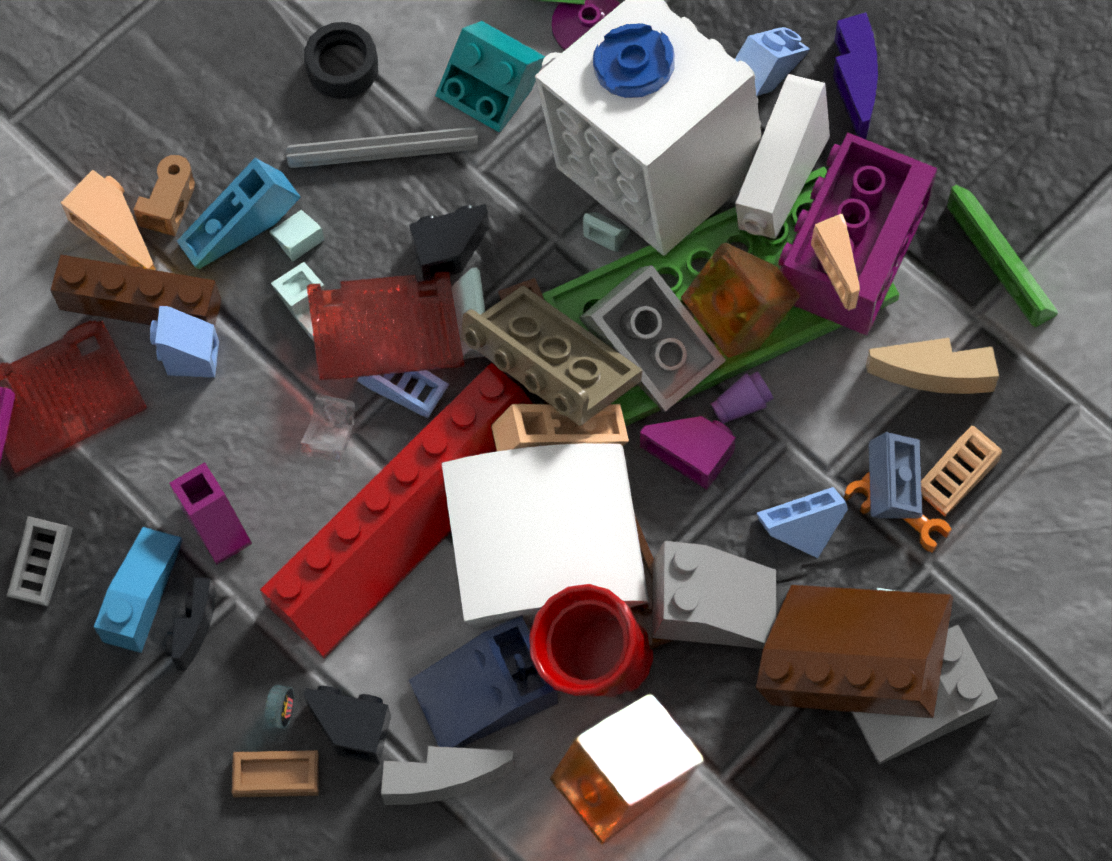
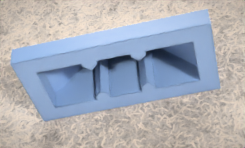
[757,487,848,558]

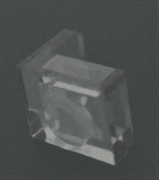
[301,394,355,463]

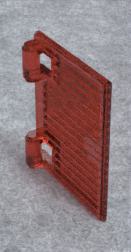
[307,272,465,380]
[0,320,147,473]

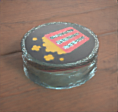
[265,685,295,729]

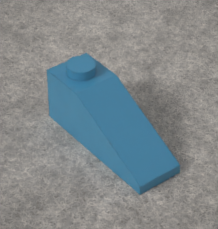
[177,158,301,269]
[94,527,183,653]

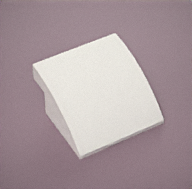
[442,443,649,630]

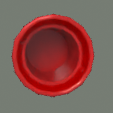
[529,584,653,697]

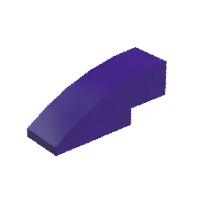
[833,12,878,139]

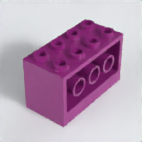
[776,132,937,336]

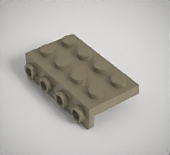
[461,285,643,426]

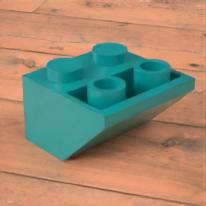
[435,21,545,132]

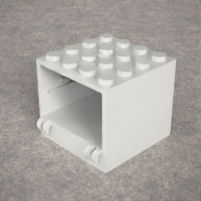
[535,0,762,256]

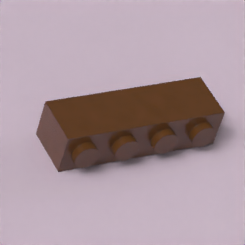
[50,254,222,327]

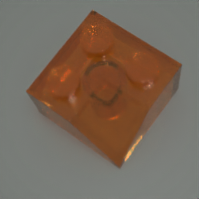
[681,243,801,358]

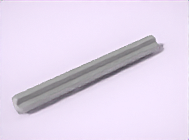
[286,127,478,168]

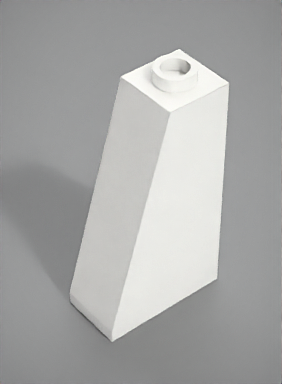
[735,74,830,239]

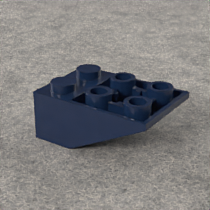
[409,615,558,748]

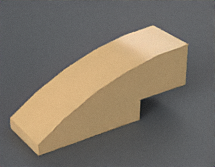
[866,338,999,394]

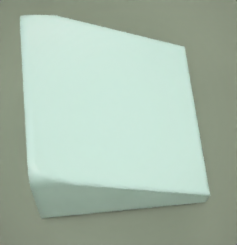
[269,210,324,262]
[583,212,630,252]

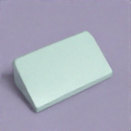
[451,267,485,359]

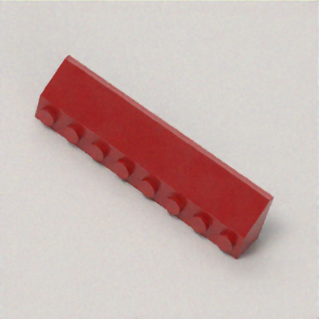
[260,363,533,659]

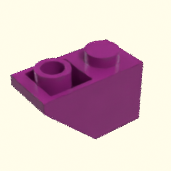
[169,462,252,565]

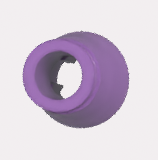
[710,371,774,424]

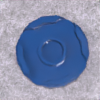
[593,23,675,98]

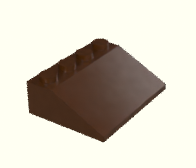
[756,585,953,718]

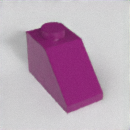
[640,416,736,490]

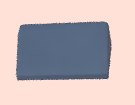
[869,432,922,518]

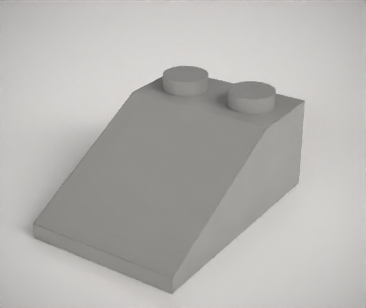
[579,265,726,412]
[652,541,776,649]
[852,625,998,765]

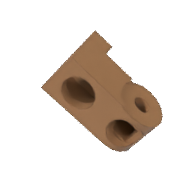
[133,155,195,236]

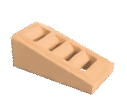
[811,214,860,311]
[921,426,1002,517]

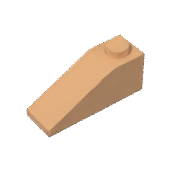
[61,170,156,270]
[491,404,629,451]

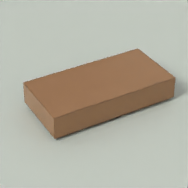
[232,750,319,797]

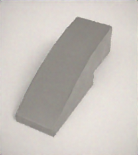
[381,746,515,805]

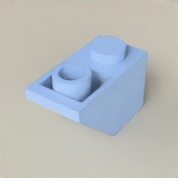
[735,27,810,96]
[150,306,219,378]

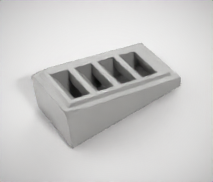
[7,516,73,606]

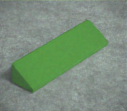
[947,185,1058,328]

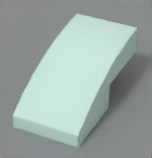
[271,262,352,349]

